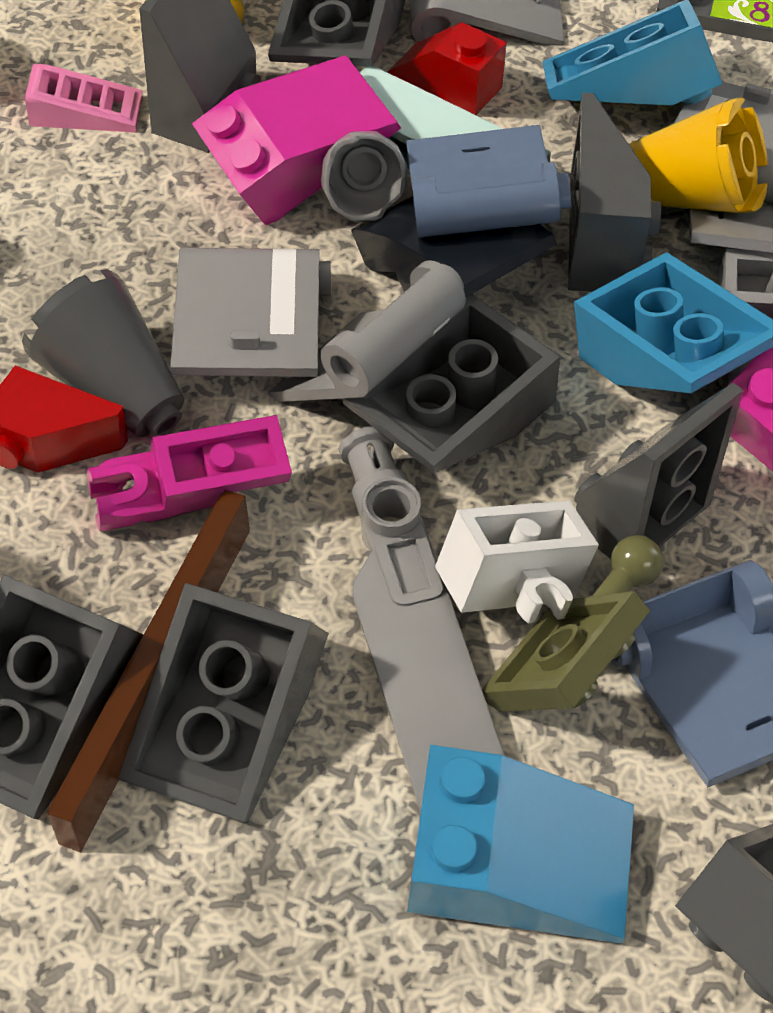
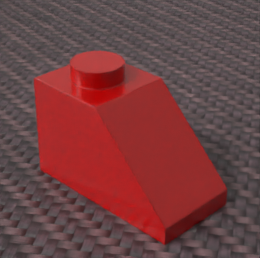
[387,22,507,115]
[0,365,128,473]

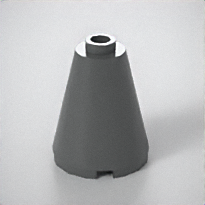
[22,269,184,437]

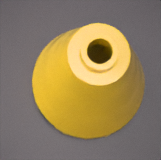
[629,97,768,213]

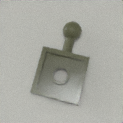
[482,535,664,712]

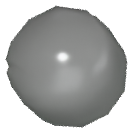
[321,131,407,222]

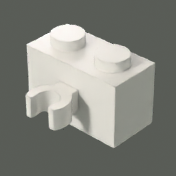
[435,500,599,623]

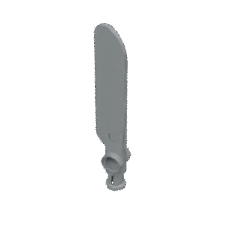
[338,426,505,810]

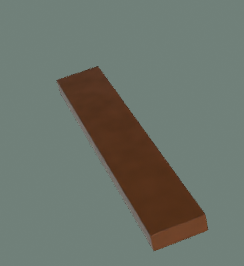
[47,490,250,853]

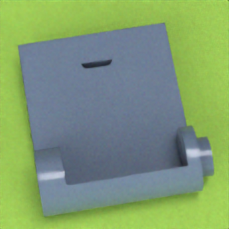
[406,125,571,238]
[611,560,773,788]

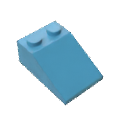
[542,0,723,105]
[574,252,773,393]
[407,745,634,944]

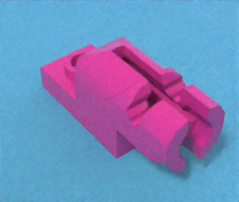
[87,415,292,532]

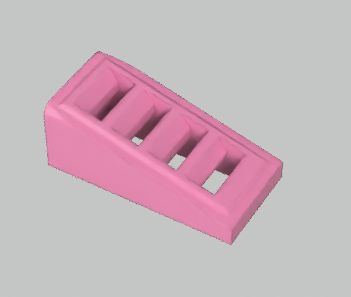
[25,64,143,133]

